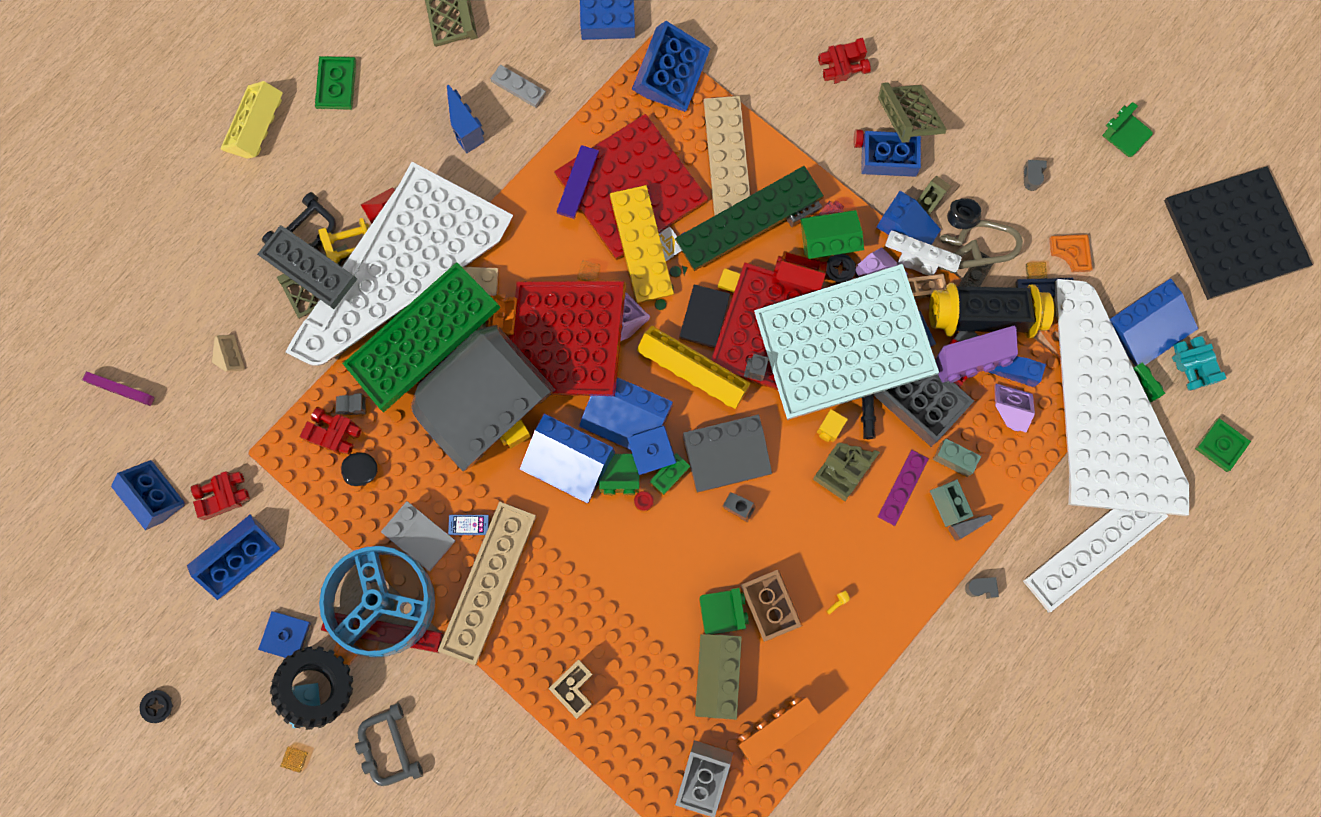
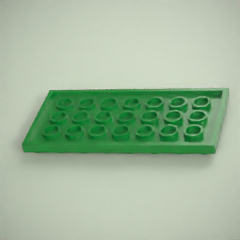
[342,262,501,412]

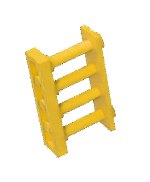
[318,218,370,263]

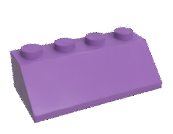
[935,326,1018,383]

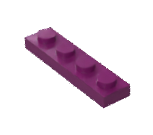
[878,450,928,526]

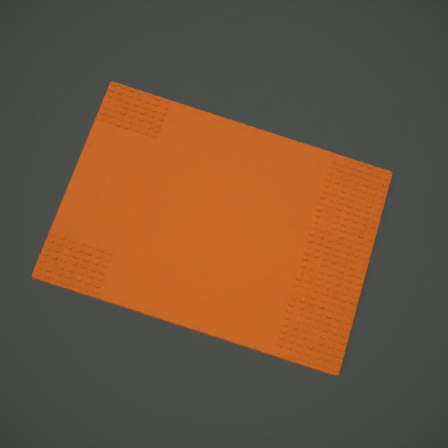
[248,34,1068,817]

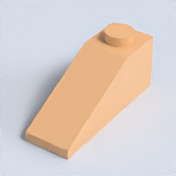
[908,274,946,300]

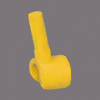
[827,591,850,615]

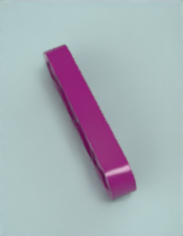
[82,371,155,406]

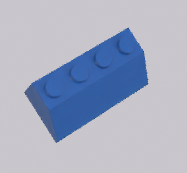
[187,514,280,600]

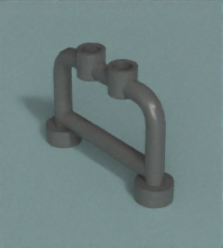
[355,702,423,786]

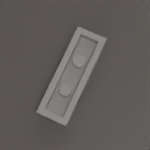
[490,65,546,108]

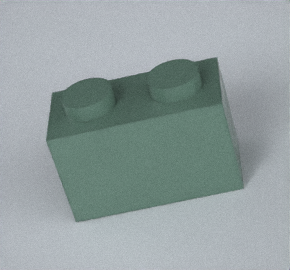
[932,438,981,477]
[930,479,974,527]

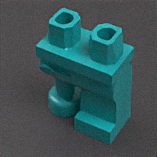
[1172,336,1227,391]

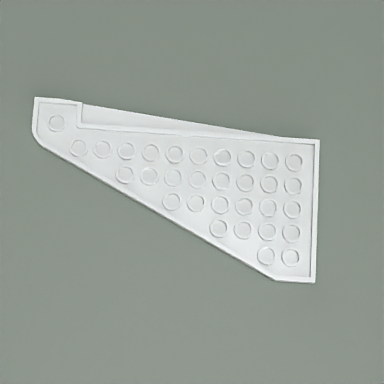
[286,162,513,366]
[1055,279,1189,516]

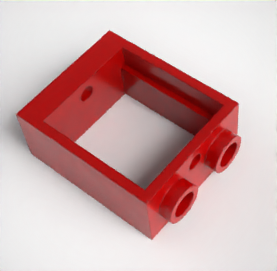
[774,251,827,291]

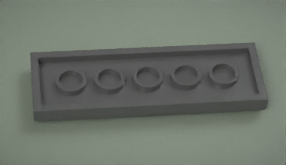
[257,225,357,309]

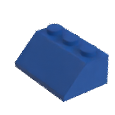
[111,460,185,530]

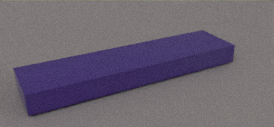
[556,145,599,219]

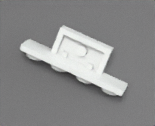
[885,231,962,276]

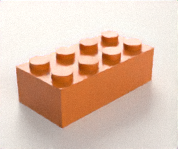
[736,696,821,766]

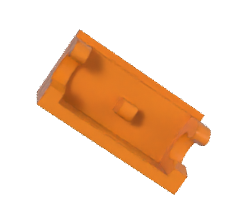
[486,294,517,336]

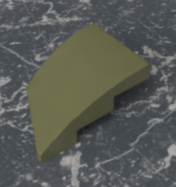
[813,442,880,501]

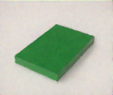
[315,56,356,110]

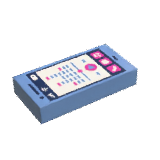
[448,515,489,535]

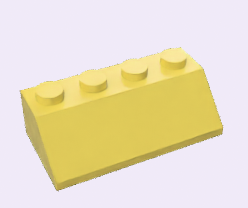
[220,81,283,159]

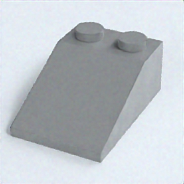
[381,501,455,571]
[675,740,733,817]

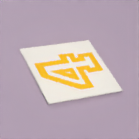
[659,226,681,261]

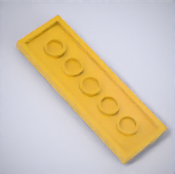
[610,185,674,303]

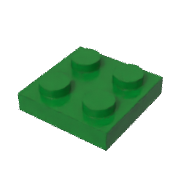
[1195,418,1251,472]

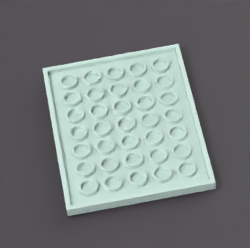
[754,264,939,420]

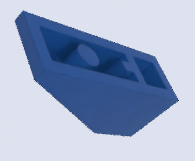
[989,356,1046,387]

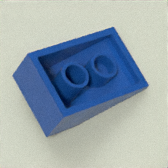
[876,191,941,245]

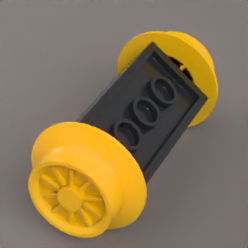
[929,283,1054,338]

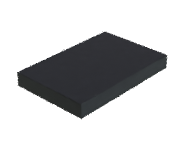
[679,284,730,348]

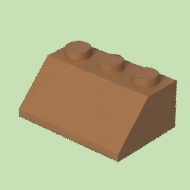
[741,570,803,642]

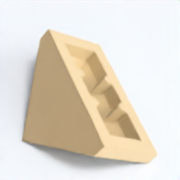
[212,335,245,372]

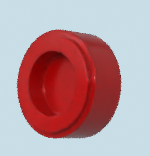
[854,129,864,148]
[634,491,654,511]

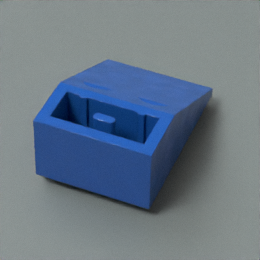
[447,85,484,154]

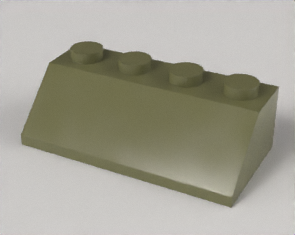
[695,634,742,720]

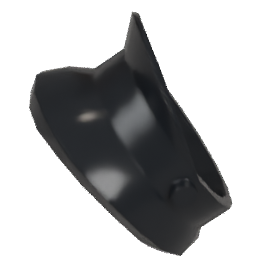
[947,198,981,229]
[341,453,378,486]

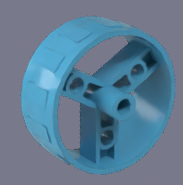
[319,546,435,657]

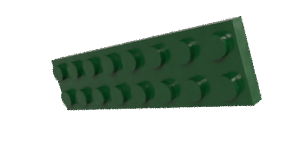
[675,166,824,271]

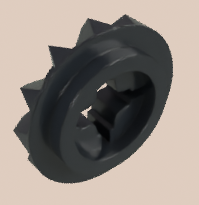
[826,254,856,283]
[139,690,173,723]

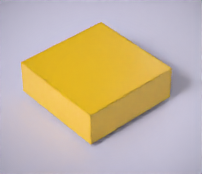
[718,268,740,293]

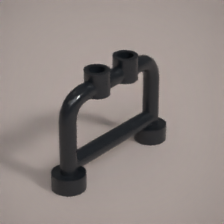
[262,192,336,251]

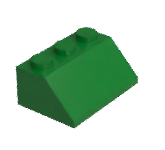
[800,210,864,259]

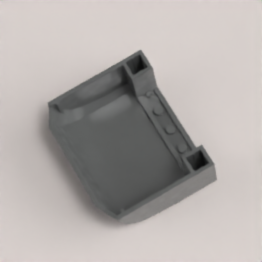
[411,325,556,471]

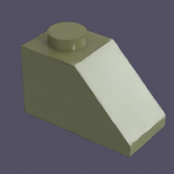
[917,176,951,216]

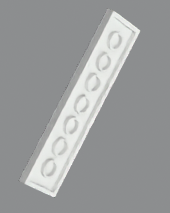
[1023,509,1168,613]

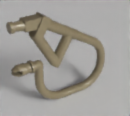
[938,220,1023,273]

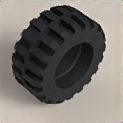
[270,646,353,730]

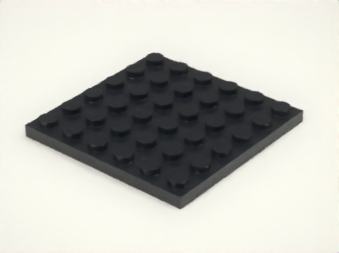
[1164,166,1313,300]

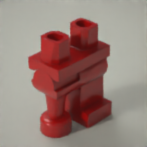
[818,38,871,84]
[299,407,362,455]
[191,471,250,521]

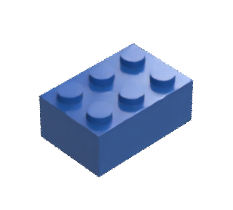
[580,0,635,40]
[861,131,921,177]

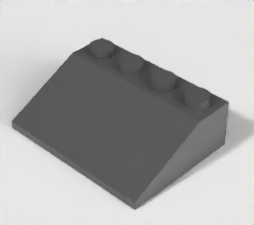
[874,374,974,447]
[683,414,772,493]

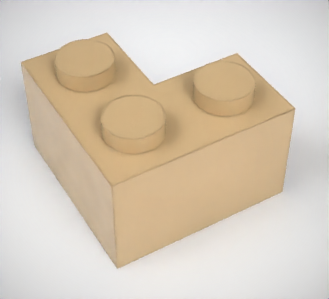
[548,659,593,719]

